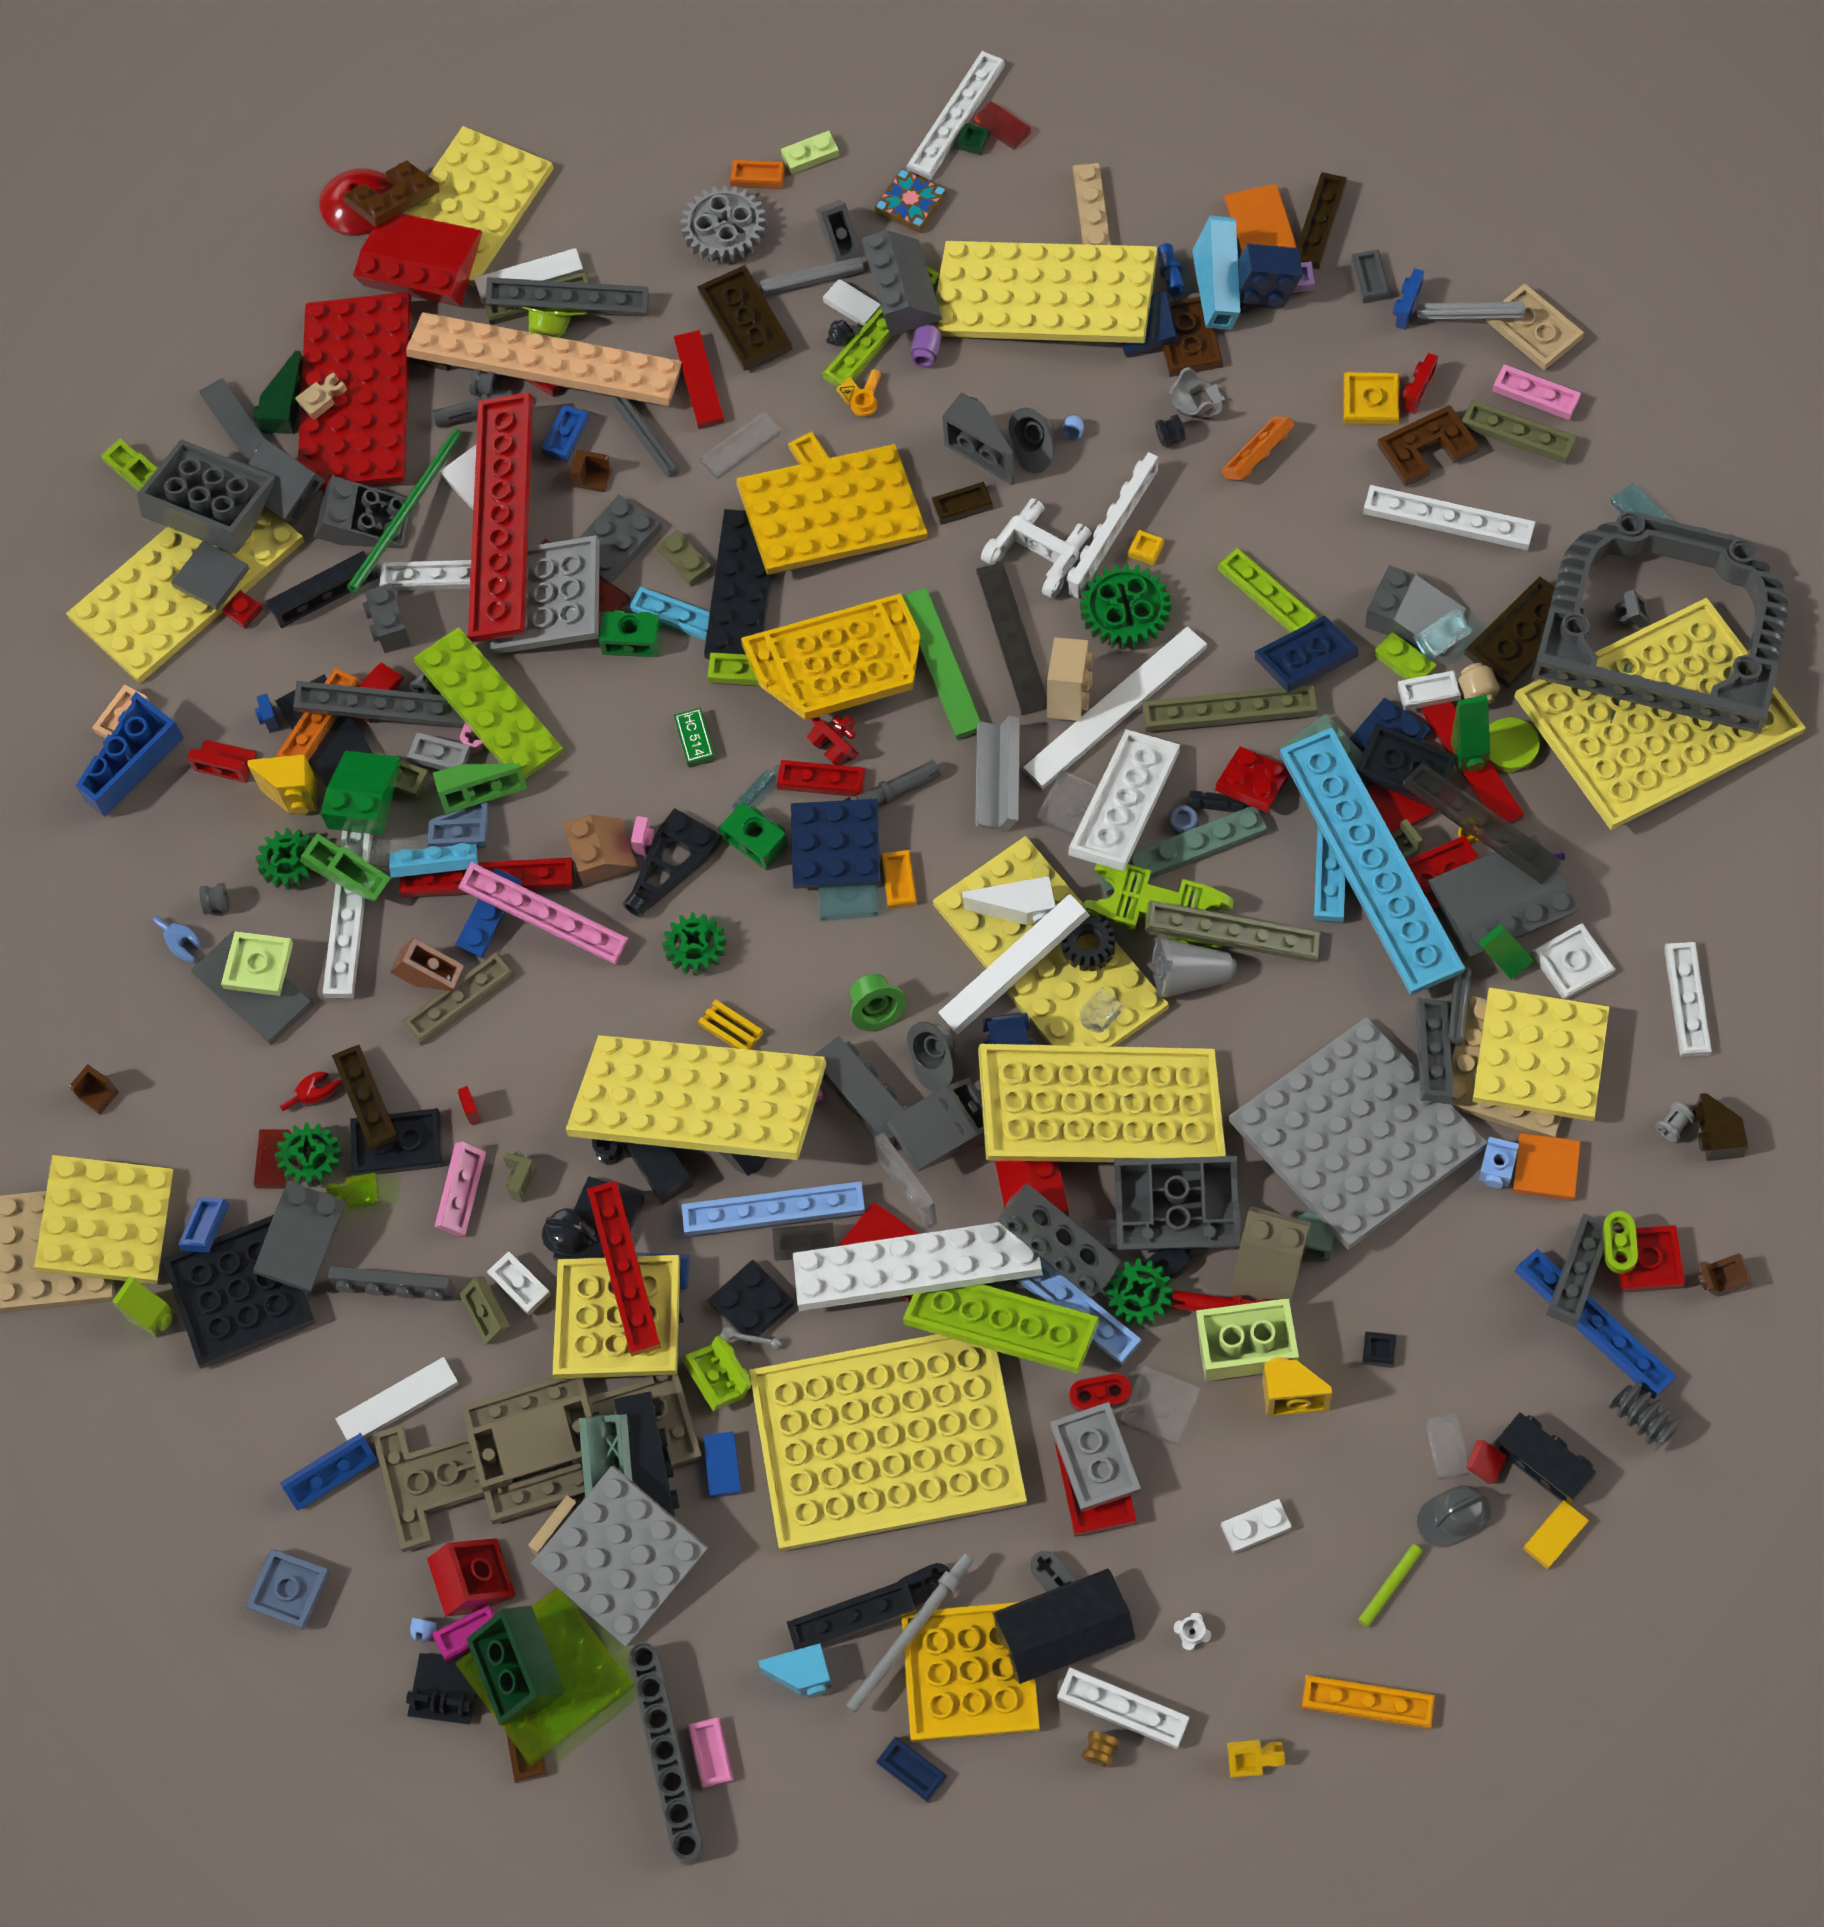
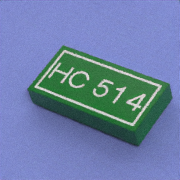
[674,707,716,767]

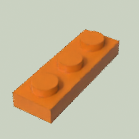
[1220,417,1295,480]

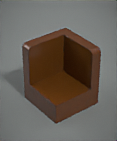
[569,449,612,492]
[69,1064,119,1115]

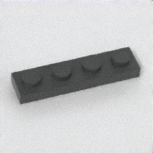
[1415,997,1454,1104]
[1546,1213,1604,1327]
[328,1266,454,1301]

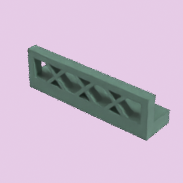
[579,1414,632,1497]

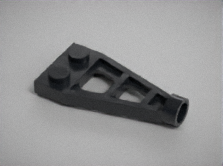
[623,808,722,918]

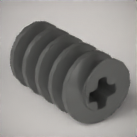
[1609,1383,1680,1451]

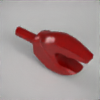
[279,1071,343,1111]

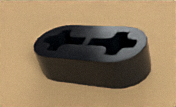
[898,1563,950,1606]

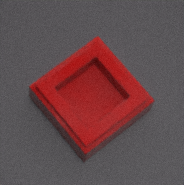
[457,1086,482,1126]
[1465,1440,1507,1484]

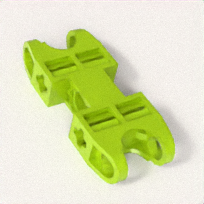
[1083,863,1234,949]

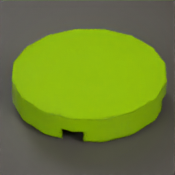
[1489,717,1540,773]

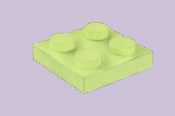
[221,931,293,996]

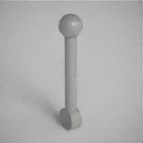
[721,1327,782,1349]

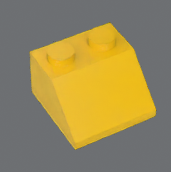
[248,755,317,815]
[1262,1357,1332,1417]

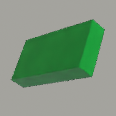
[1478,923,1534,980]

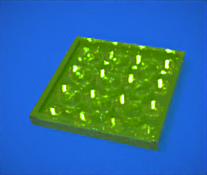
[455,1587,634,1766]

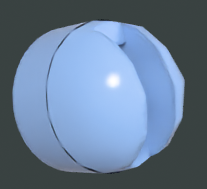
[1061,415,1084,440]
[410,1618,437,1642]

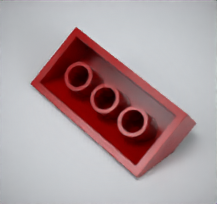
[995,1161,1069,1217]

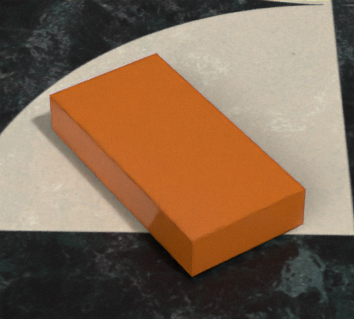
[730,160,786,189]

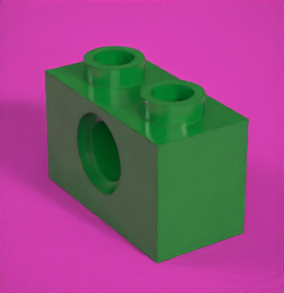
[599,610,661,657]
[719,802,788,870]

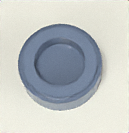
[1169,805,1198,835]

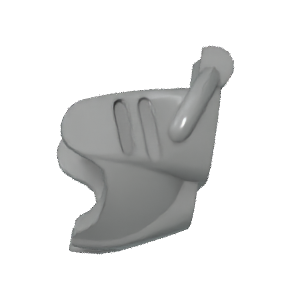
[1168,367,1226,419]

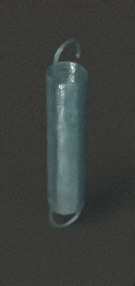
[732,765,779,809]

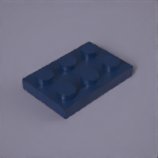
[1255,615,1358,693]

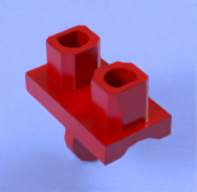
[806,715,860,765]

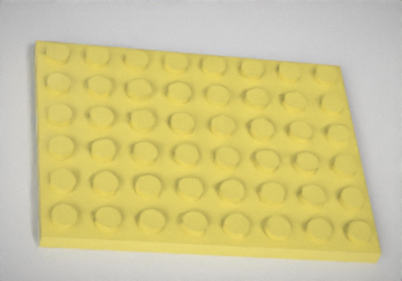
[1514,598,1806,830]
[749,1334,1027,1551]

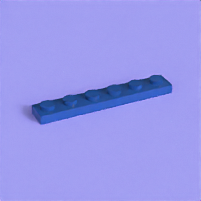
[1515,1248,1677,1400]

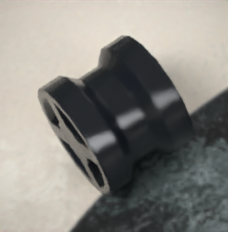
[1155,414,1185,447]

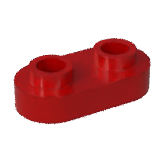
[1069,1373,1131,1412]

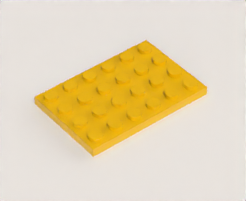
[736,444,928,575]

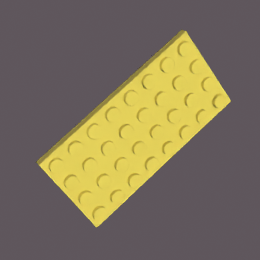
[931,241,1158,343]
[66,505,305,684]
[933,836,1169,1047]
[565,1035,827,1160]
[978,1044,1226,1162]

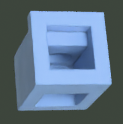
[1479,1137,1519,1188]

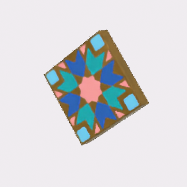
[874,168,947,233]

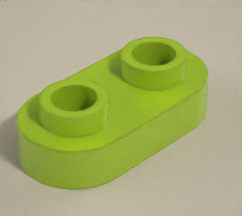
[1603,1211,1638,1274]

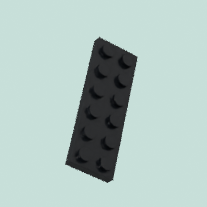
[704,509,772,659]

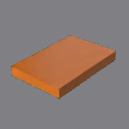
[1224,184,1297,254]

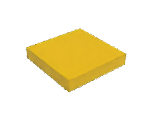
[1343,372,1399,425]

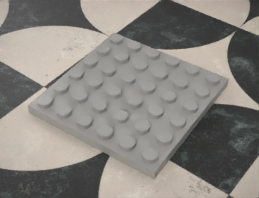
[1229,1017,1487,1250]

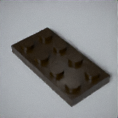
[697,265,793,371]
[1464,576,1584,688]

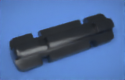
[1188,790,1245,812]

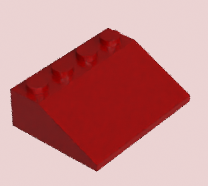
[353,213,483,307]

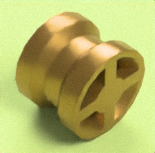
[1081,1731,1120,1768]

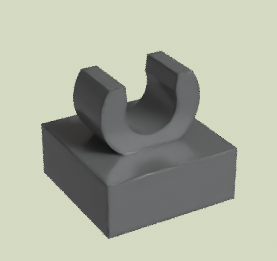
[1615,589,1650,628]

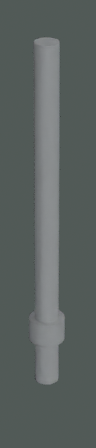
[846,1553,973,1713]

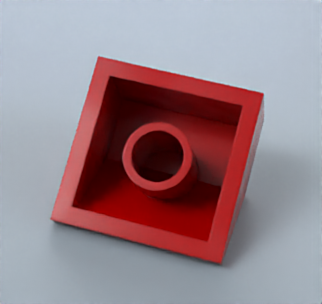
[427,1538,516,1617]

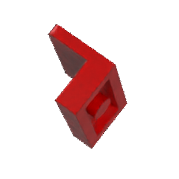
[187,740,257,783]

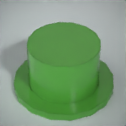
[849,973,907,1031]

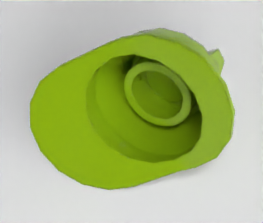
[522,307,586,338]

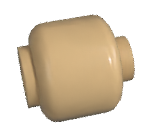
[1457,663,1500,705]

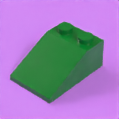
[321,751,401,835]

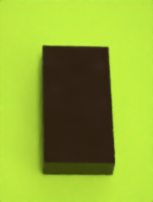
[932,482,993,525]

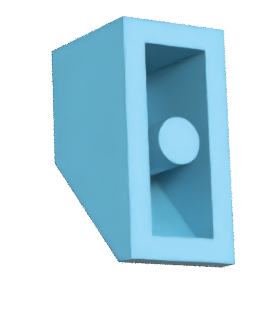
[758,1643,832,1698]

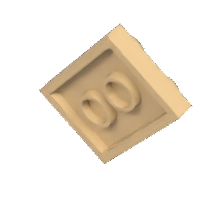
[1485,283,1584,371]

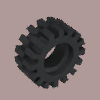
[1062,913,1115,971]

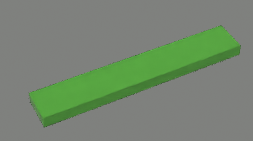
[902,588,981,740]

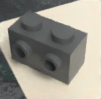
[362,583,411,653]

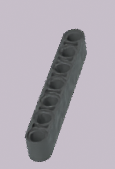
[629,1642,704,1865]

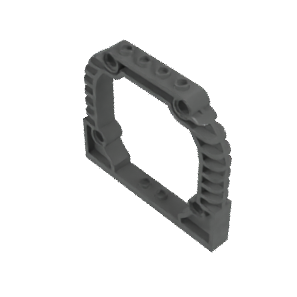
[1532,511,1788,734]

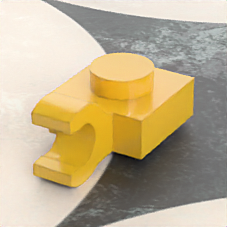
[1227,1740,1285,1778]

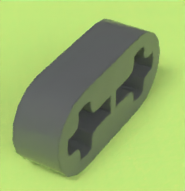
[1030,1551,1076,1592]

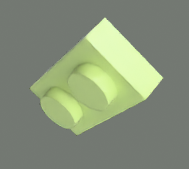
[781,131,840,175]

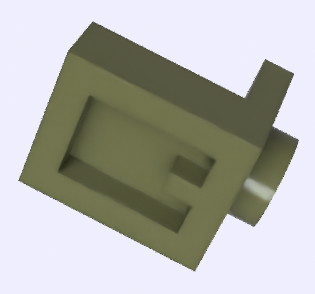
[503,1152,537,1203]

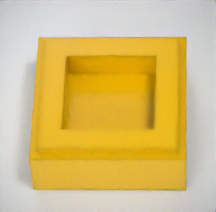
[1128,530,1165,566]

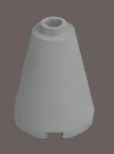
[1152,938,1237,998]

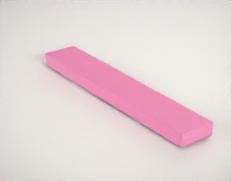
[458,862,629,965]

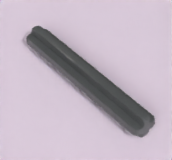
[613,396,679,477]

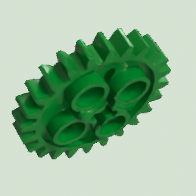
[1080,563,1171,649]

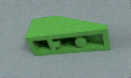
[433,763,528,814]

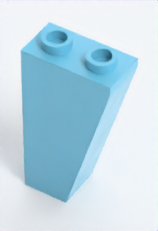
[1192,216,1240,330]

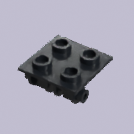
[406,1653,480,1725]

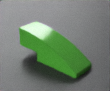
[300,833,391,902]

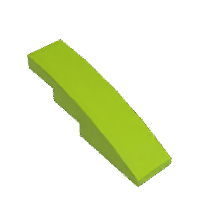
[101,438,159,492]

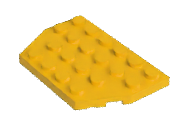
[741,593,920,720]

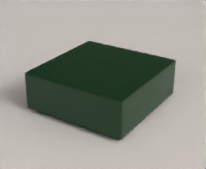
[956,123,990,155]

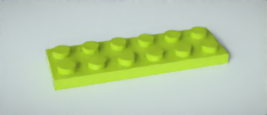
[414,627,563,779]
[903,1284,1099,1375]

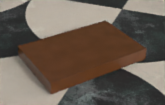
[1162,296,1223,377]

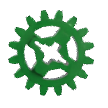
[256,828,315,890]
[662,912,727,975]
[275,1122,342,1187]
[1106,1259,1174,1327]

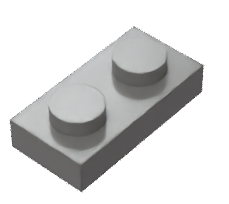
[407,733,471,770]

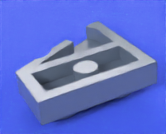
[427,801,489,848]

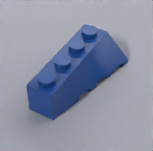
[76,692,184,817]

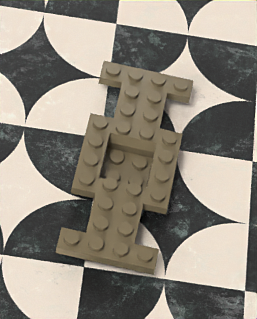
[372,1371,703,1552]

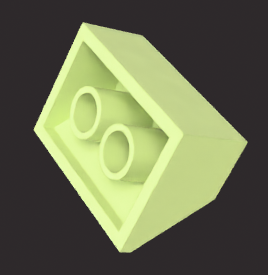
[1196,1298,1299,1381]

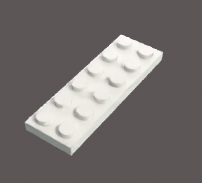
[1068,729,1180,871]

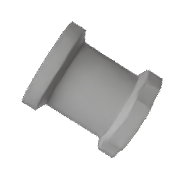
[1655,1102,1695,1142]

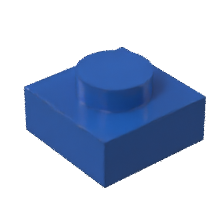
[255,693,280,733]

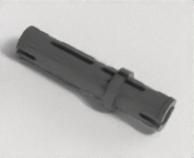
[432,390,513,427]
[856,759,941,805]

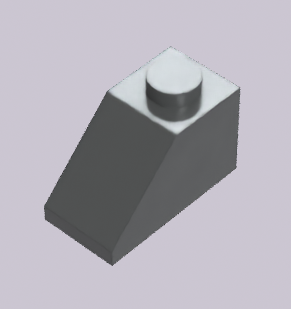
[815,200,862,262]

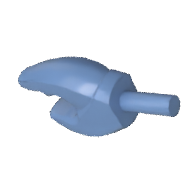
[153,915,201,963]

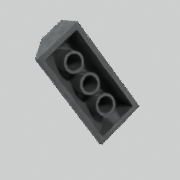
[862,230,942,336]

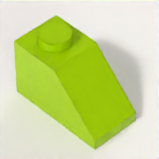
[112,1276,174,1338]

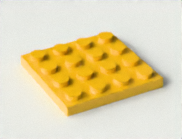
[902,1602,1040,1743]

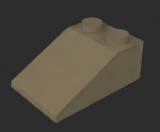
[1229,1207,1312,1306]

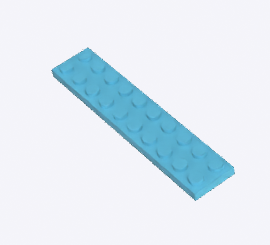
[1279,727,1465,996]

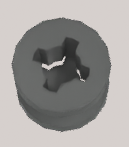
[469,369,499,396]
[199,883,229,914]

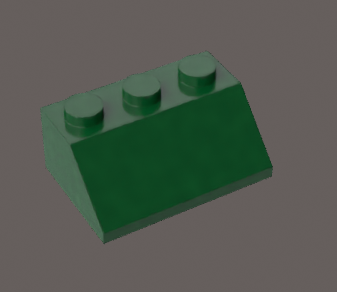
[466,1606,565,1726]

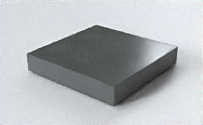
[171,541,250,611]

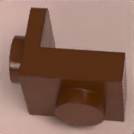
[1698,1253,1752,1297]

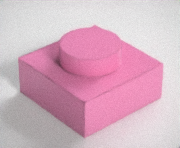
[631,816,654,856]

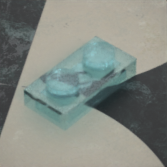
[1413,608,1473,661]

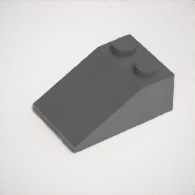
[942,392,1015,485]
[1365,565,1466,657]
[253,1181,345,1293]

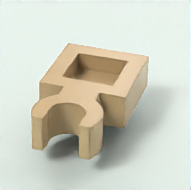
[295,373,347,420]

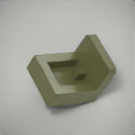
[1391,819,1423,860]

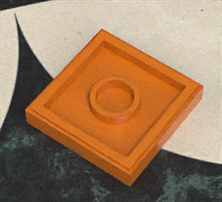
[1512,1133,1580,1201]

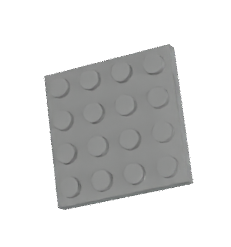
[489,535,600,655]
[530,1465,709,1647]

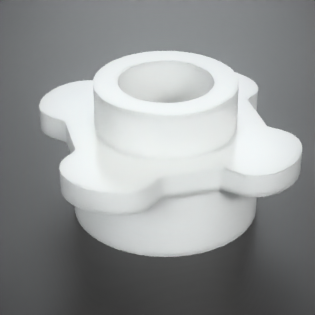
[1174,1613,1211,1651]

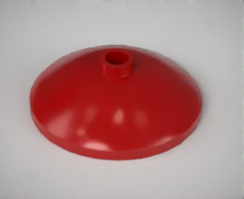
[319,168,394,236]

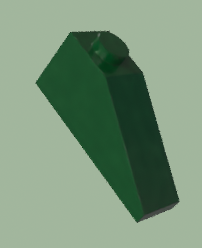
[254,351,303,434]

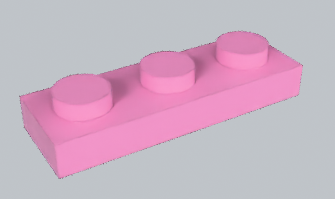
[1492,364,1581,420]
[434,1141,486,1237]

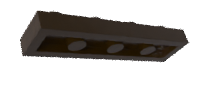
[1297,172,1347,270]
[332,1044,399,1152]

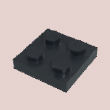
[708,1259,795,1345]

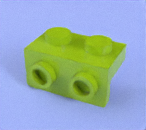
[682,1335,752,1411]

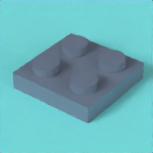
[245,1548,330,1630]

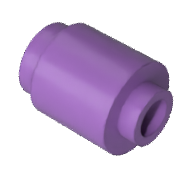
[910,325,942,368]

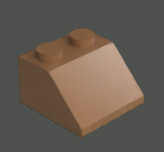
[563,814,638,887]

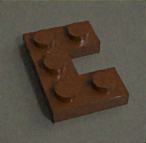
[343,160,440,227]
[1377,405,1479,487]

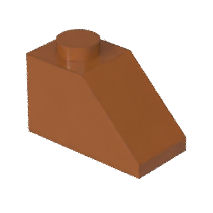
[390,937,464,991]

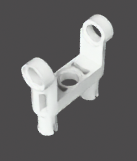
[981,498,1092,599]

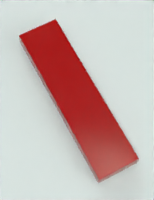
[673,330,725,429]

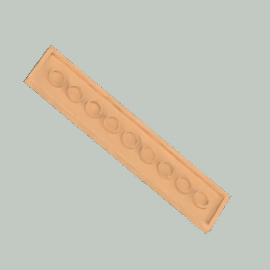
[406,312,682,406]

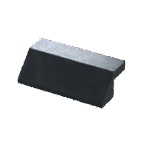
[992,1569,1136,1684]

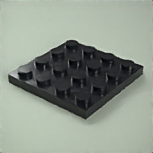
[163,1215,316,1369]

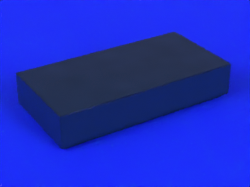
[876,1736,947,1803]

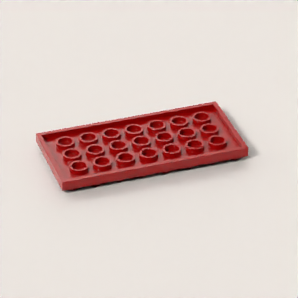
[298,292,412,491]

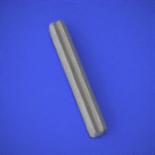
[760,257,864,295]
[1417,301,1525,319]

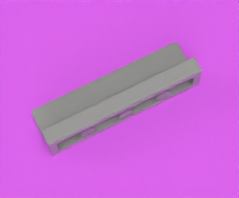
[975,715,1020,832]

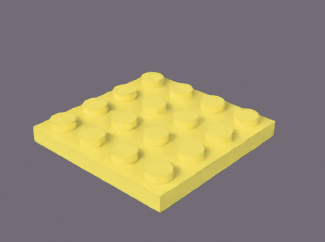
[1472,988,1609,1121]
[34,1155,173,1284]
[553,1255,680,1379]

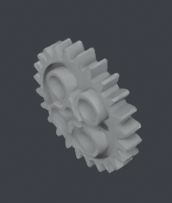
[680,185,767,264]

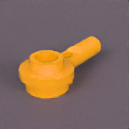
[850,369,881,417]

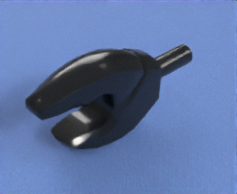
[1142,1248,1208,1280]

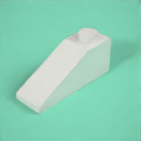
[962,876,1055,925]

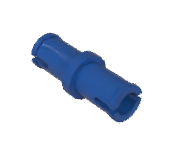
[1158,243,1185,296]

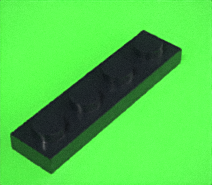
[787,1579,917,1650]

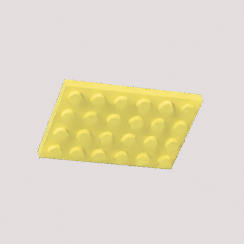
[403,126,554,287]

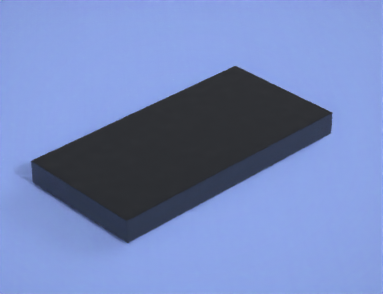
[275,674,373,788]

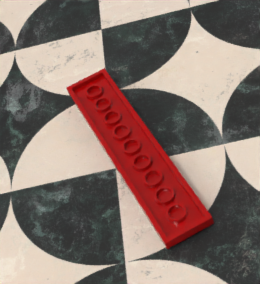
[468,392,533,643]

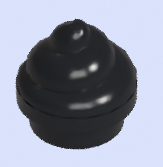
[827,318,855,346]

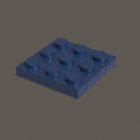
[791,799,881,889]

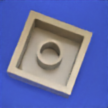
[1047,637,1093,721]

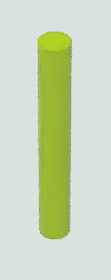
[1358,1544,1423,1628]

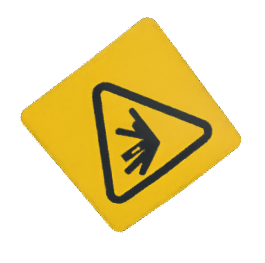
[836,377,859,405]

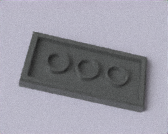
[191,931,313,1045]

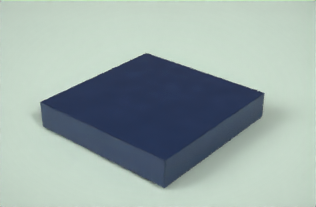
[1122,291,1178,357]

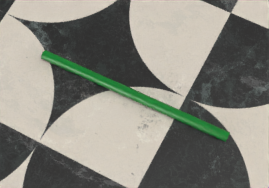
[347,429,463,593]

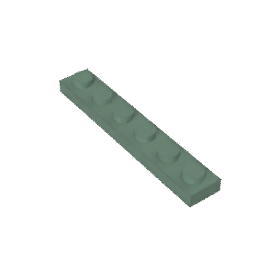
[1097,806,1267,896]

